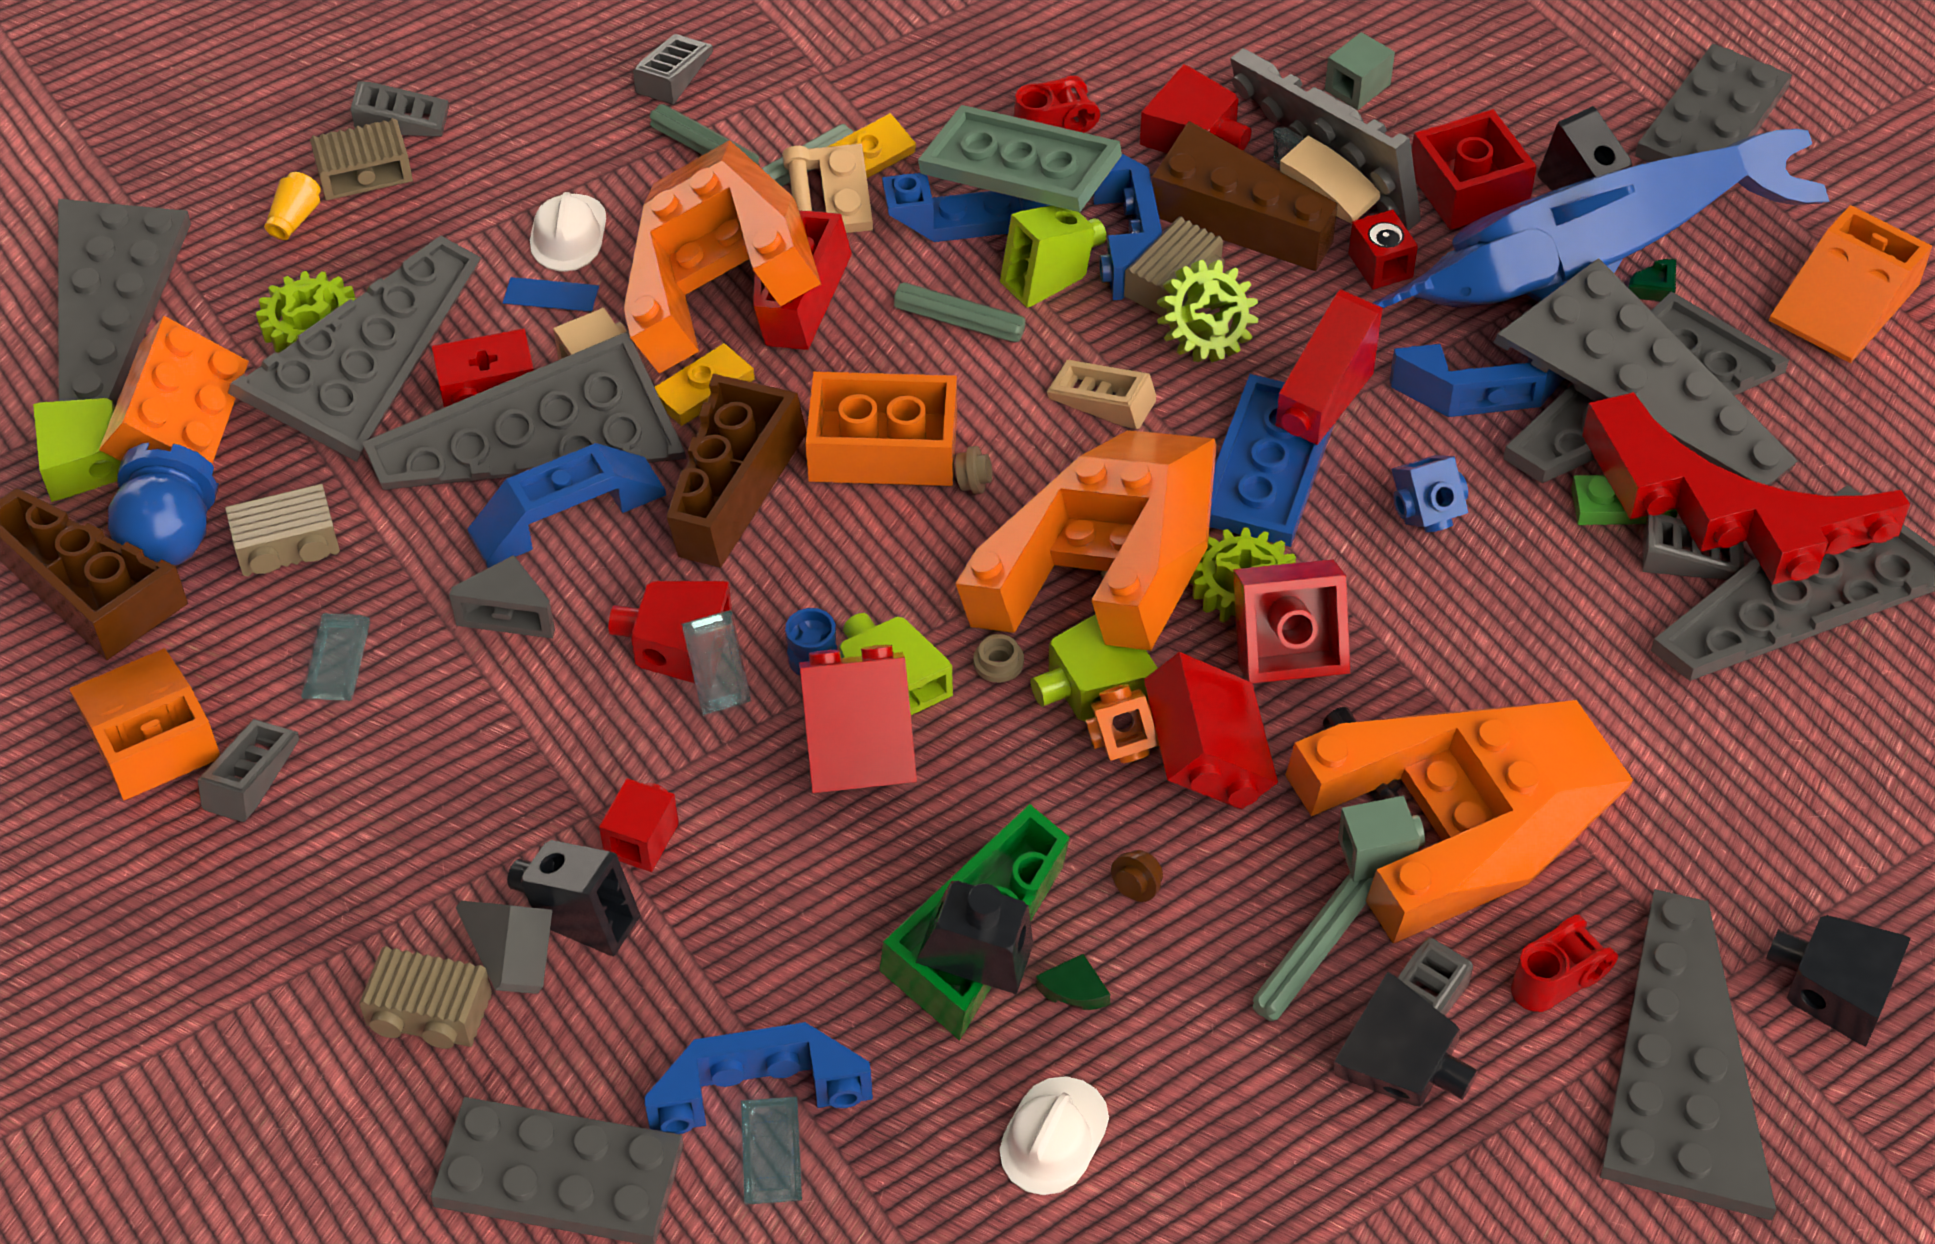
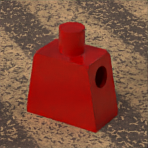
[1140,64,1252,153]
[608,581,732,687]

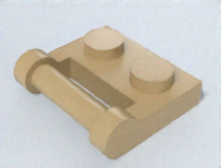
[782,144,873,233]

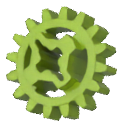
[1157,260,1259,362]
[256,271,357,353]
[1190,528,1296,622]

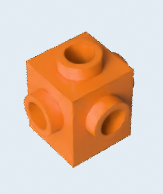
[1085,684,1159,763]

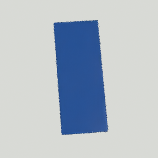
[502,277,600,312]

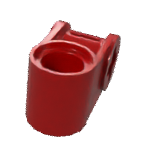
[1014,76,1101,133]
[1511,915,1618,1012]

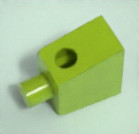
[1000,205,1106,308]
[33,398,121,502]
[839,613,953,715]
[1030,614,1158,722]

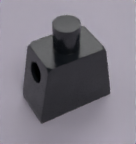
[1537,106,1632,191]
[507,840,641,957]
[916,881,1033,995]
[1766,915,1911,1047]
[1334,972,1478,1107]

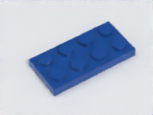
[1210,374,1334,547]

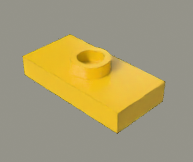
[828,113,916,178]
[655,343,755,426]

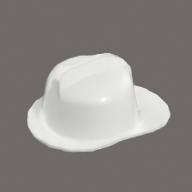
[530,192,606,272]
[1000,1076,1109,1195]

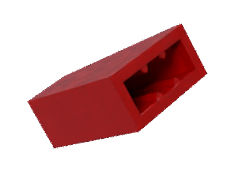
[1276,289,1383,445]

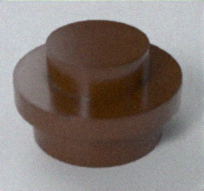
[1111,850,1163,902]

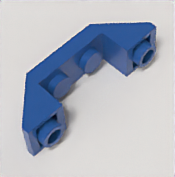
[1092,154,1162,300]
[882,173,1049,242]
[1389,344,1565,417]
[467,443,666,568]
[644,1022,873,1134]

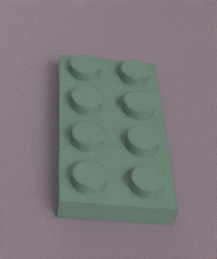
[918,105,1122,212]

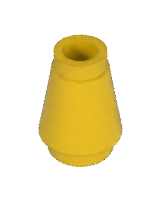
[264,172,321,240]

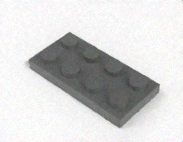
[1635,43,1792,162]
[430,1097,684,1244]

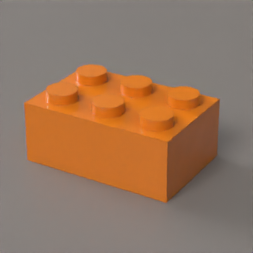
[99,316,249,464]
[806,372,957,486]

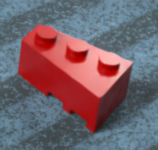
[753,210,852,350]

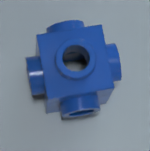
[1391,455,1469,532]

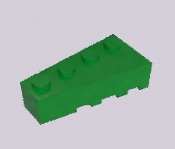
[879,804,1070,1041]

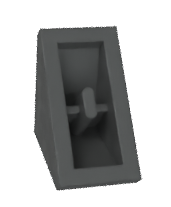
[449,555,555,639]
[456,900,552,994]

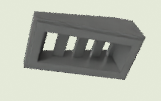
[633,34,713,105]
[351,81,449,137]
[1643,514,1744,580]
[198,719,299,822]
[1398,937,1473,1015]

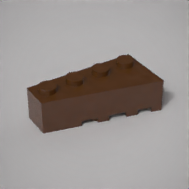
[1152,121,1338,271]
[666,374,807,568]
[0,488,188,660]

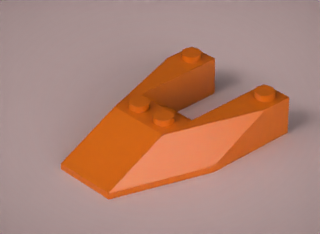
[624,140,821,374]
[955,430,1216,651]
[1285,700,1633,944]

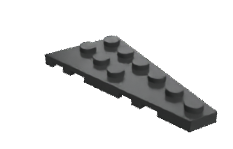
[1230,48,1421,231]
[58,199,191,407]
[228,236,481,462]
[1493,258,1798,486]
[1503,291,1789,483]
[362,331,686,490]
[1651,484,1935,681]
[1600,889,1776,1221]

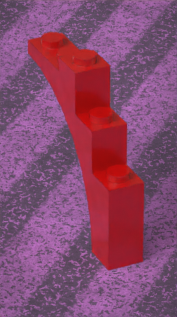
[1582,392,1910,585]

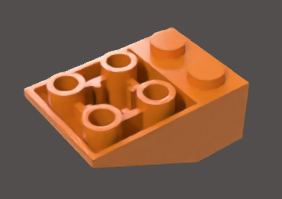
[1769,205,1932,363]
[69,648,220,801]

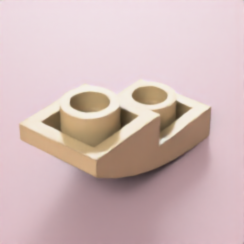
[1280,136,1380,224]

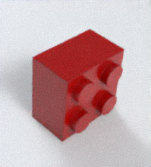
[1411,109,1537,230]
[1233,559,1350,684]

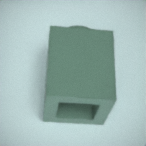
[1325,32,1395,110]
[1338,796,1425,882]

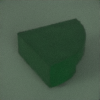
[1628,259,1677,302]
[1036,954,1111,1010]

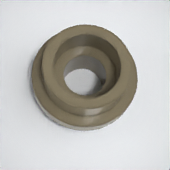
[955,446,993,494]
[974,634,1024,683]

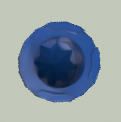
[108,443,219,565]

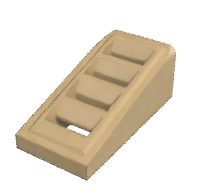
[1047,360,1156,429]

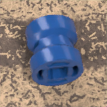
[785,608,837,676]

